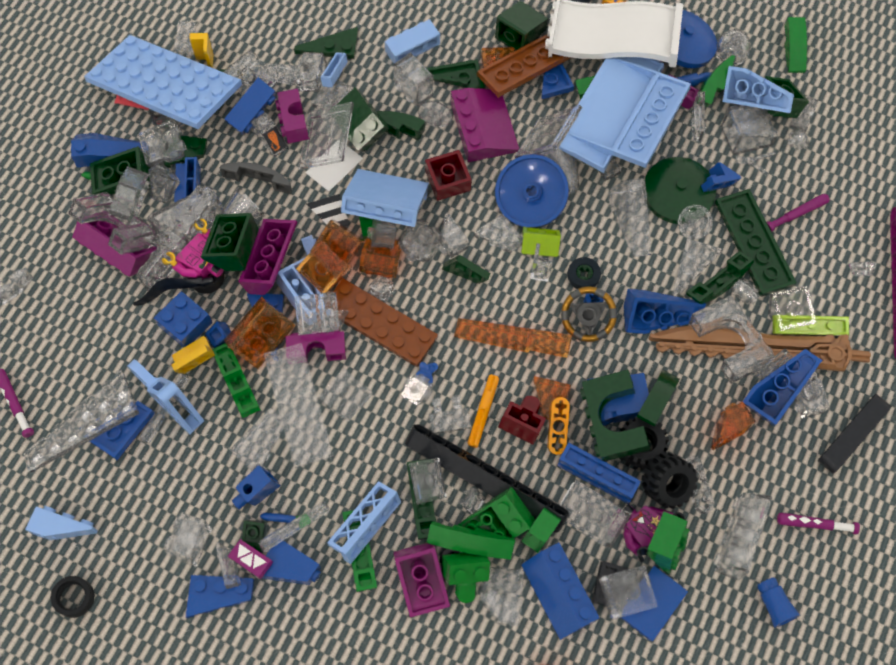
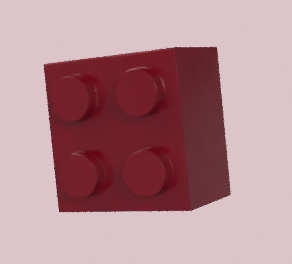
[425,150,472,201]

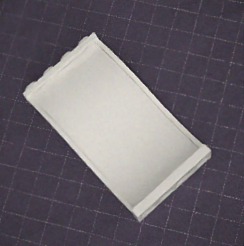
[545,0,683,67]

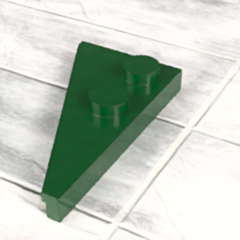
[294,27,359,59]
[418,59,485,89]

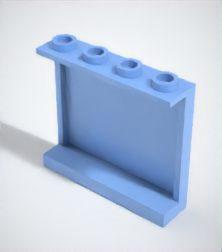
[341,169,429,227]

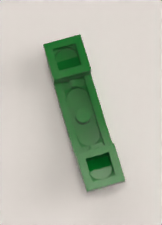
[342,510,377,592]

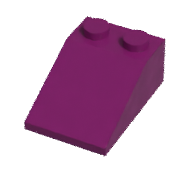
[393,543,450,618]

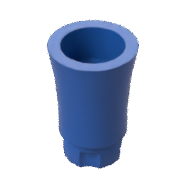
[757,577,801,628]

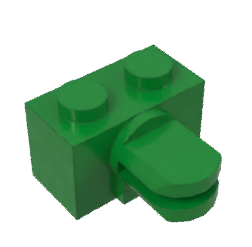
[442,553,490,603]

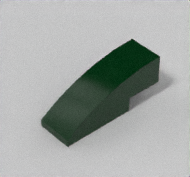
[377,111,425,141]

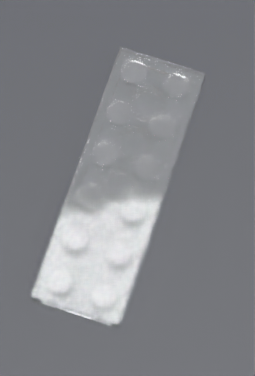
[264,343,334,468]

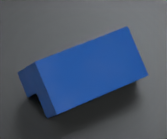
[174,157,201,209]

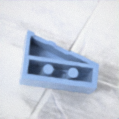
[276,256,324,326]

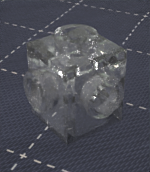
[401,374,433,406]

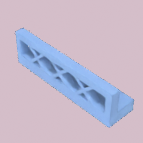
[327,481,401,564]

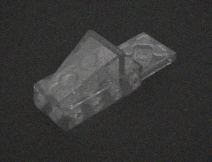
[136,184,226,292]

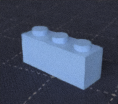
[385,19,440,66]

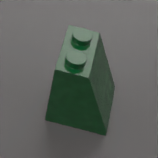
[495,1,548,51]

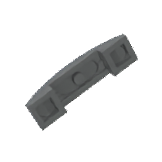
[220,162,292,194]

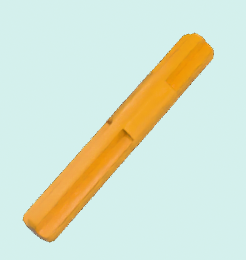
[467,374,499,448]

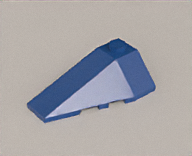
[71,133,150,167]
[624,289,706,334]

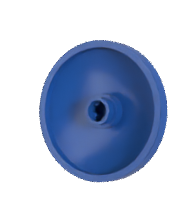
[676,10,717,68]
[495,154,569,228]

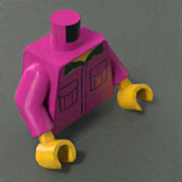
[162,219,224,278]

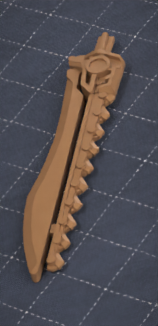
[648,324,871,372]

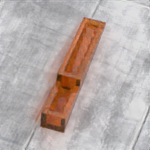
[454,318,572,358]

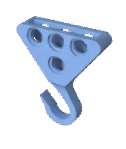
[127,359,204,435]

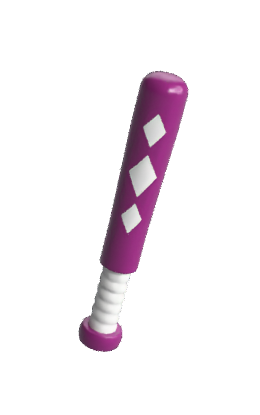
[0,369,34,438]
[777,512,860,535]

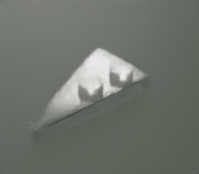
[671,239,722,297]

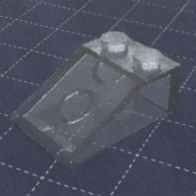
[560,479,632,549]

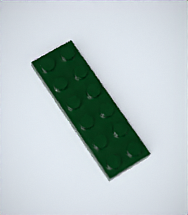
[715,189,797,297]

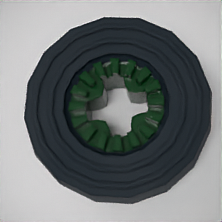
[567,257,601,289]

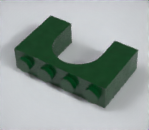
[580,369,651,461]

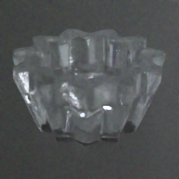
[848,262,877,276]
[369,276,396,301]

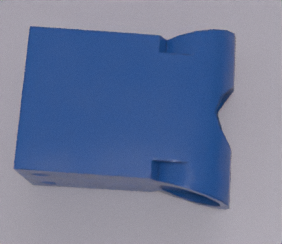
[587,373,649,426]

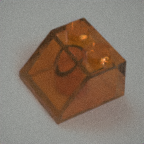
[310,220,365,272]
[359,234,404,278]
[296,240,352,295]
[711,401,756,451]

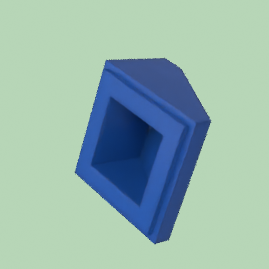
[205,321,234,348]

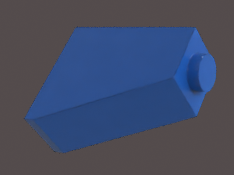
[262,537,321,585]

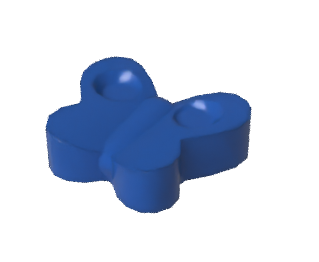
[416,362,438,385]

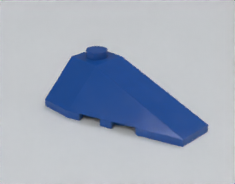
[742,349,822,426]

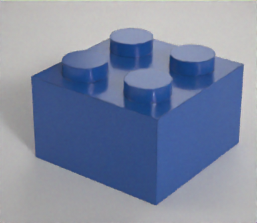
[154,291,213,348]

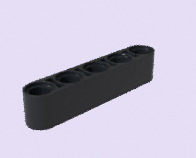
[817,394,892,474]

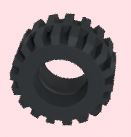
[620,417,669,471]
[641,452,698,509]

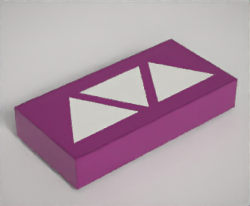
[228,539,273,579]

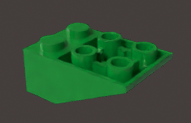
[458,486,535,539]
[647,511,690,575]

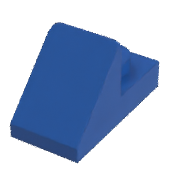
[701,162,741,192]

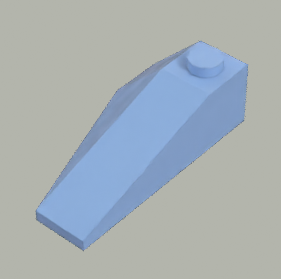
[723,66,794,113]

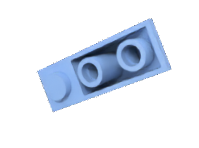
[25,506,98,540]

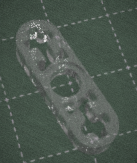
[685,456,714,514]

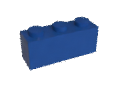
[224,77,276,135]

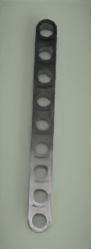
[405,424,569,532]

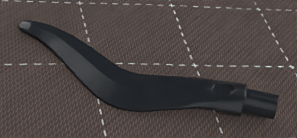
[133,276,215,306]

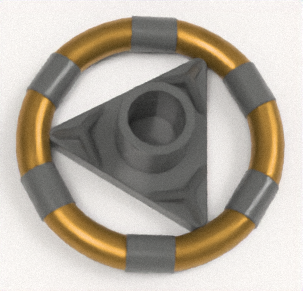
[561,286,617,342]

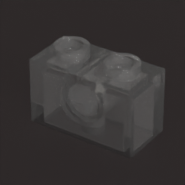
[294,52,328,92]

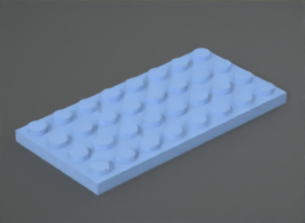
[84,35,242,129]

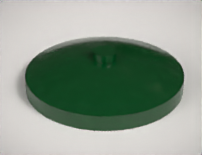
[643,157,716,224]

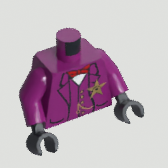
[621,504,686,563]

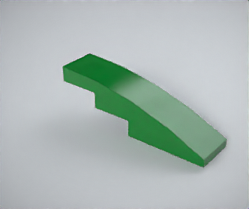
[212,342,260,418]
[427,521,516,560]

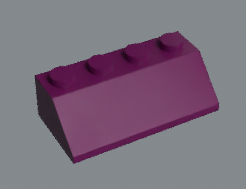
[72,211,159,277]
[238,219,298,295]

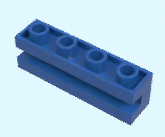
[557,442,641,504]

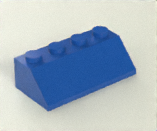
[521,543,600,640]

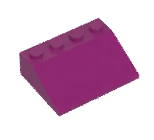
[450,88,520,162]

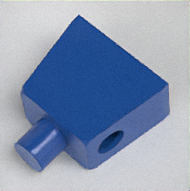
[232,465,281,510]

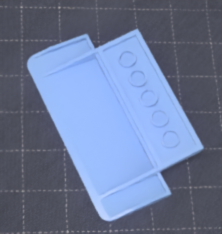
[557,57,691,173]

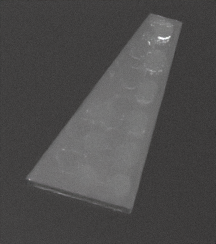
[23,368,140,473]

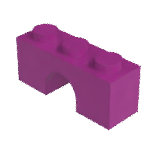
[275,88,309,144]
[286,330,346,364]

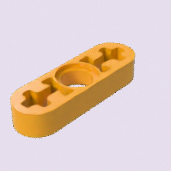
[547,397,570,455]

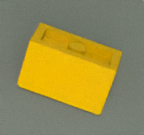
[190,33,214,68]
[171,336,215,375]

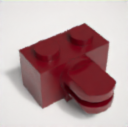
[498,395,546,445]

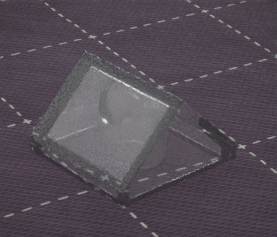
[768,286,817,331]
[408,458,447,504]

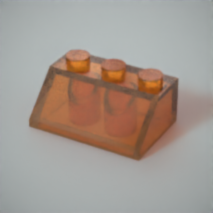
[224,296,295,369]

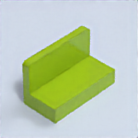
[521,227,561,257]

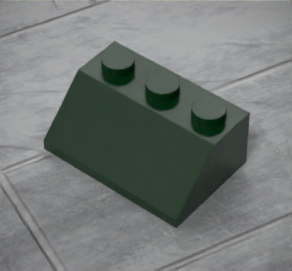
[201,213,259,271]

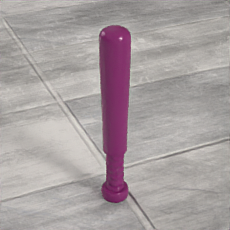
[767,193,830,232]

